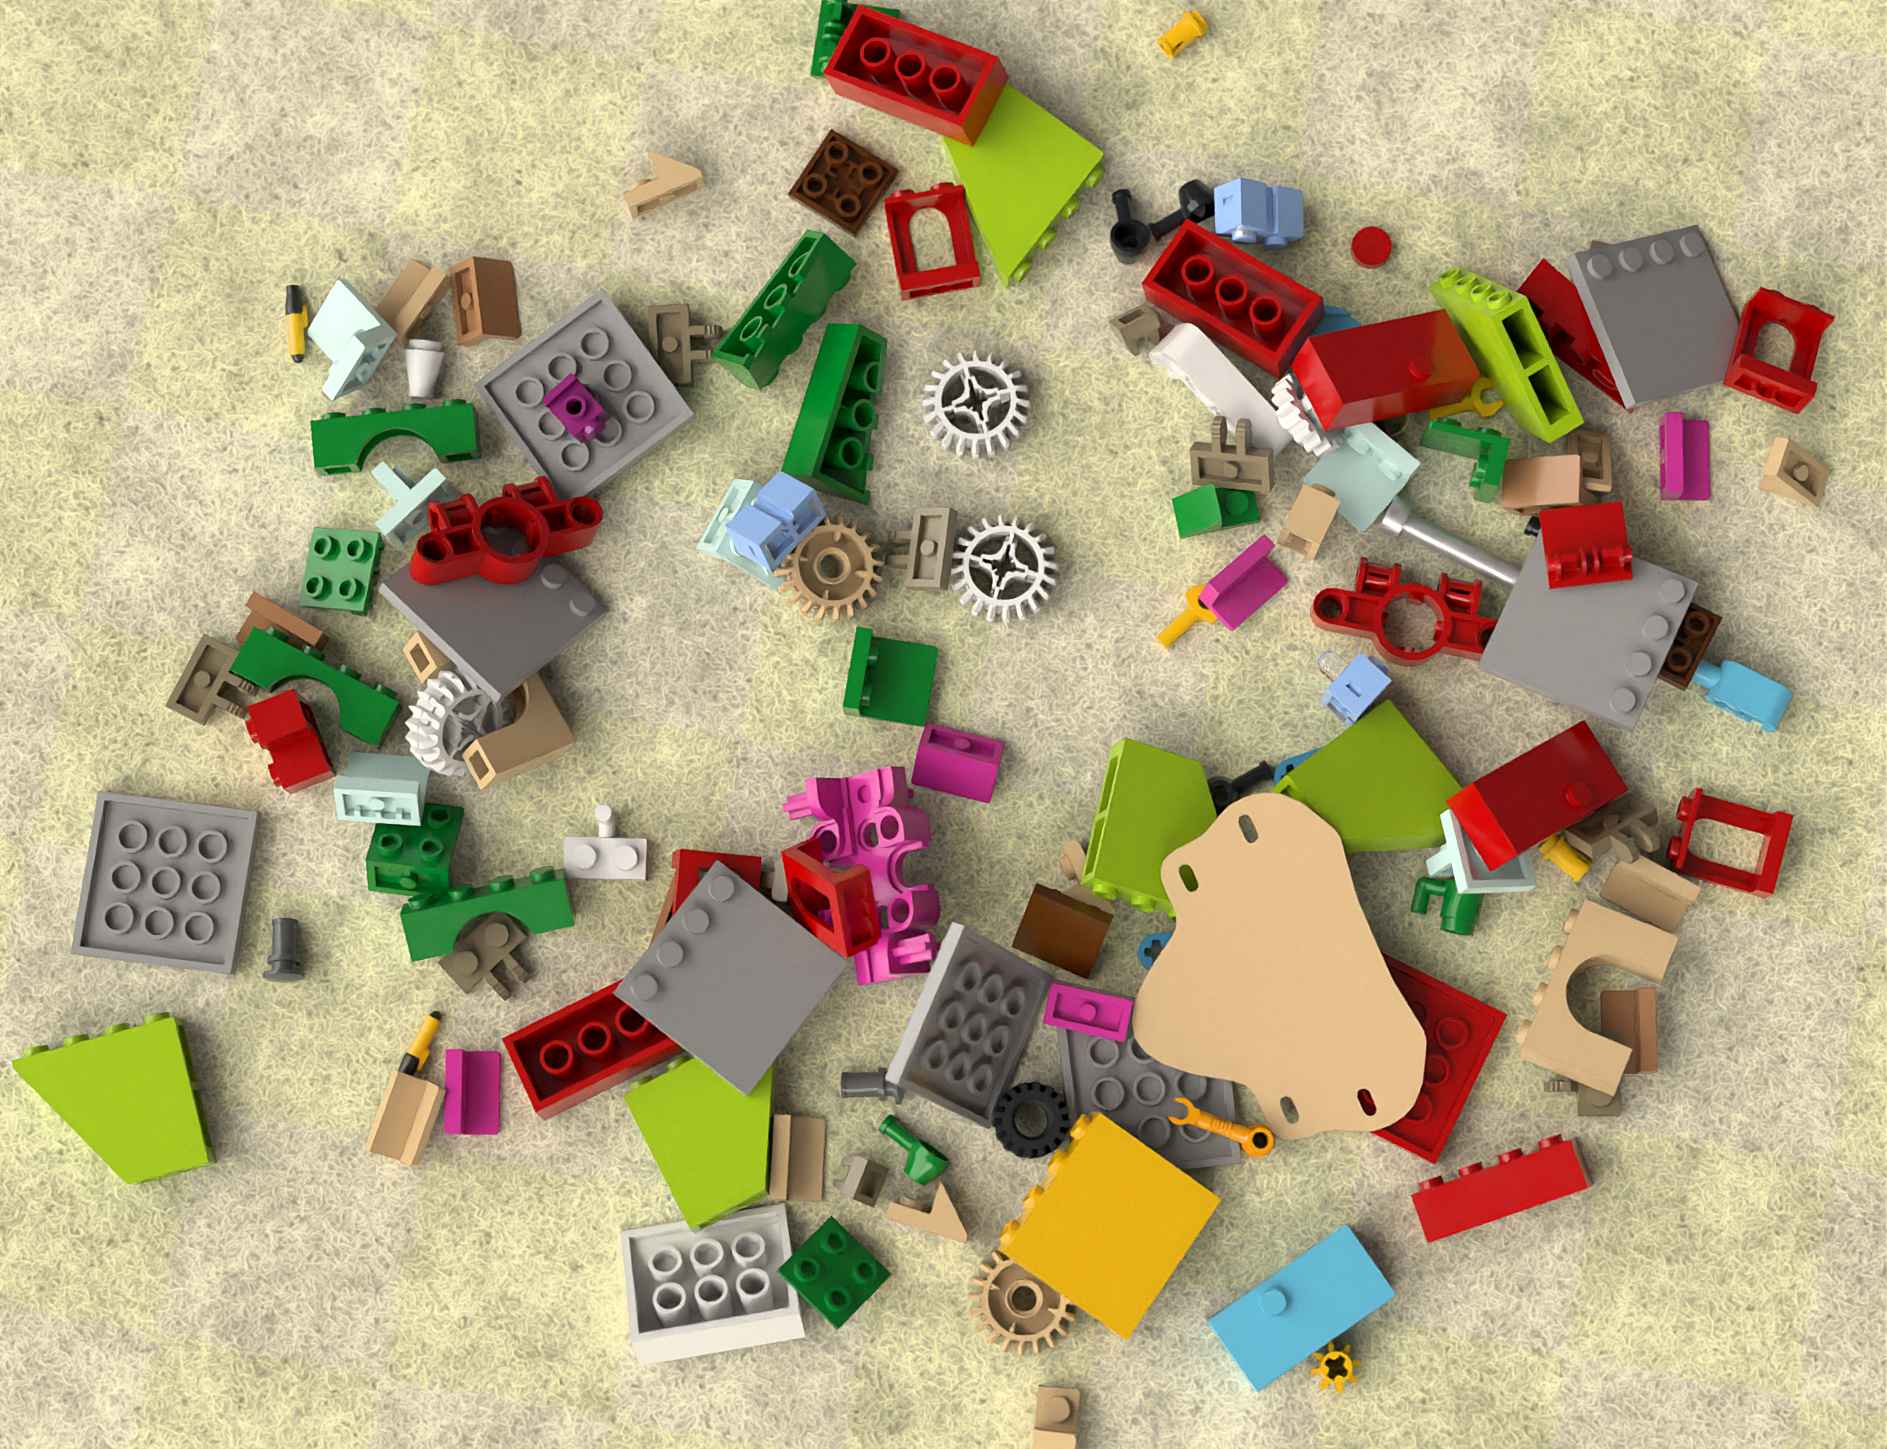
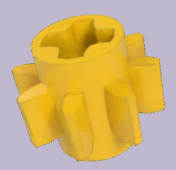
[1308,1341,1362,1394]

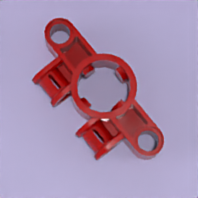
[409,476,603,585]
[1310,556,1498,667]

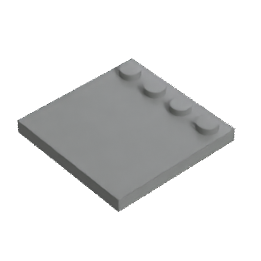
[1565,225,1739,409]
[473,288,697,501]
[379,525,609,703]
[1478,528,1699,733]
[71,791,262,976]
[613,860,848,1097]
[885,921,1054,1129]
[1056,1007,1242,1170]

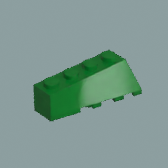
[711,230,857,391]
[781,323,888,506]

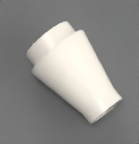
[404,339,445,399]

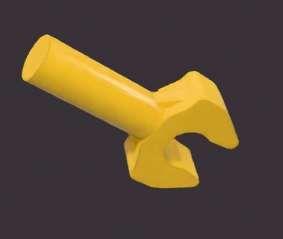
[1426,377,1504,421]
[1156,583,1218,649]

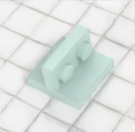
[371,461,457,551]
[1426,809,1537,894]

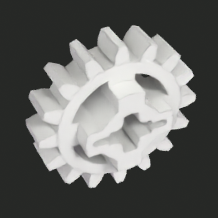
[1271,373,1344,457]

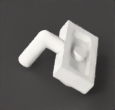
[563,805,648,881]

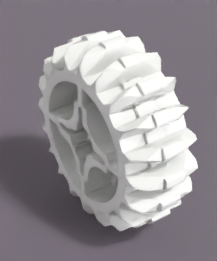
[921,349,1031,460]
[950,514,1059,625]
[405,666,510,777]

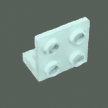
[307,278,397,401]
[1302,422,1421,533]
[696,478,786,590]
[333,752,431,826]

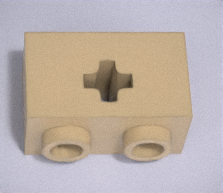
[1277,483,1341,560]

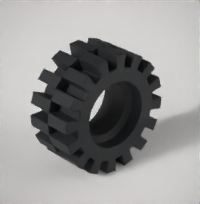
[992,1082,1070,1159]

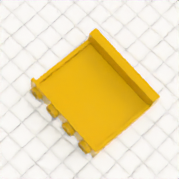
[997,1111,1222,1340]

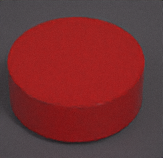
[1350,226,1392,269]

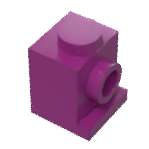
[541,373,611,443]

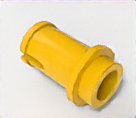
[1156,10,1209,59]
[1538,833,1593,882]

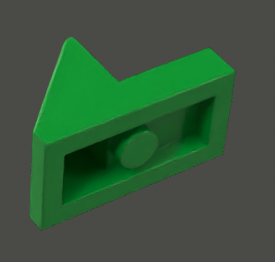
[1172,483,1260,539]

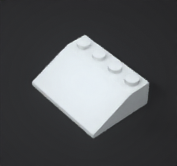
[620,1203,806,1366]

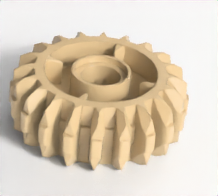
[774,512,884,623]
[967,1249,1078,1356]

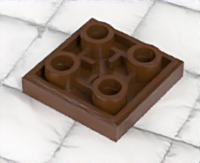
[788,129,899,238]
[1657,602,1723,691]
[1011,883,1114,979]

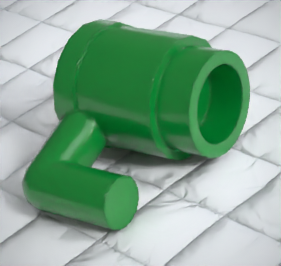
[1410,877,1485,936]

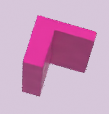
[1659,412,1710,501]
[1198,534,1288,631]
[911,722,1005,803]
[1043,979,1133,1042]
[444,1049,501,1135]

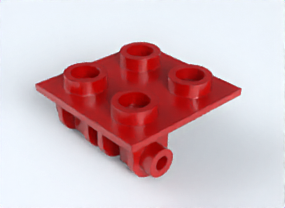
[1539,501,1633,590]

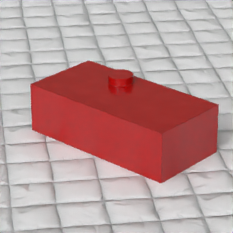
[823,4,1009,147]
[1141,218,1325,380]
[1291,309,1481,432]
[1446,720,1629,872]
[502,978,686,1121]

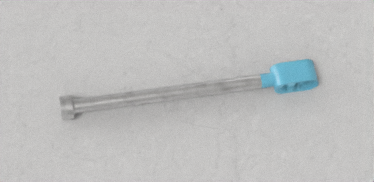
[1377,496,1794,732]

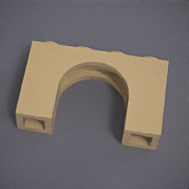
[403,631,576,791]
[1516,899,1679,1097]

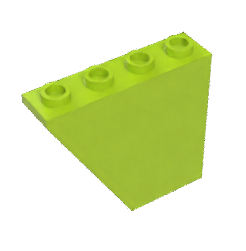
[941,83,1106,288]
[1427,267,1585,443]
[1271,698,1463,853]
[1079,737,1218,922]
[11,1012,217,1186]
[622,1056,778,1234]

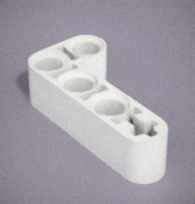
[1148,323,1294,459]

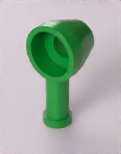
[878,1114,951,1186]

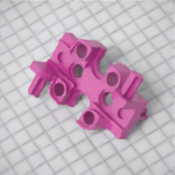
[783,766,941,985]

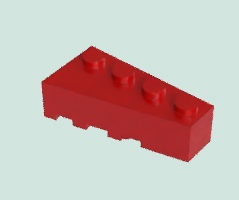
[1516,258,1636,413]
[1410,1134,1594,1243]

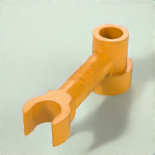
[1167,1097,1274,1157]

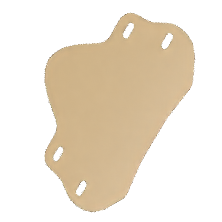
[1131,792,1427,1140]

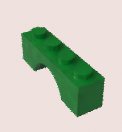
[310,399,482,476]
[230,626,403,750]
[400,866,576,962]

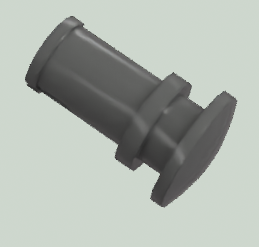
[262,918,305,983]
[841,1068,905,1105]

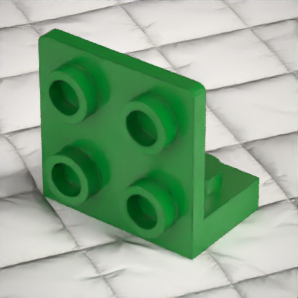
[1419,418,1510,503]
[842,626,938,727]
[366,802,464,897]

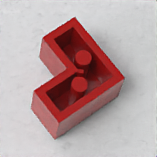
[245,688,336,794]

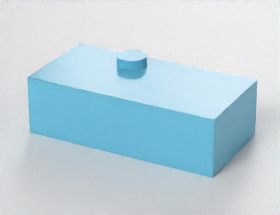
[1205,1224,1396,1392]

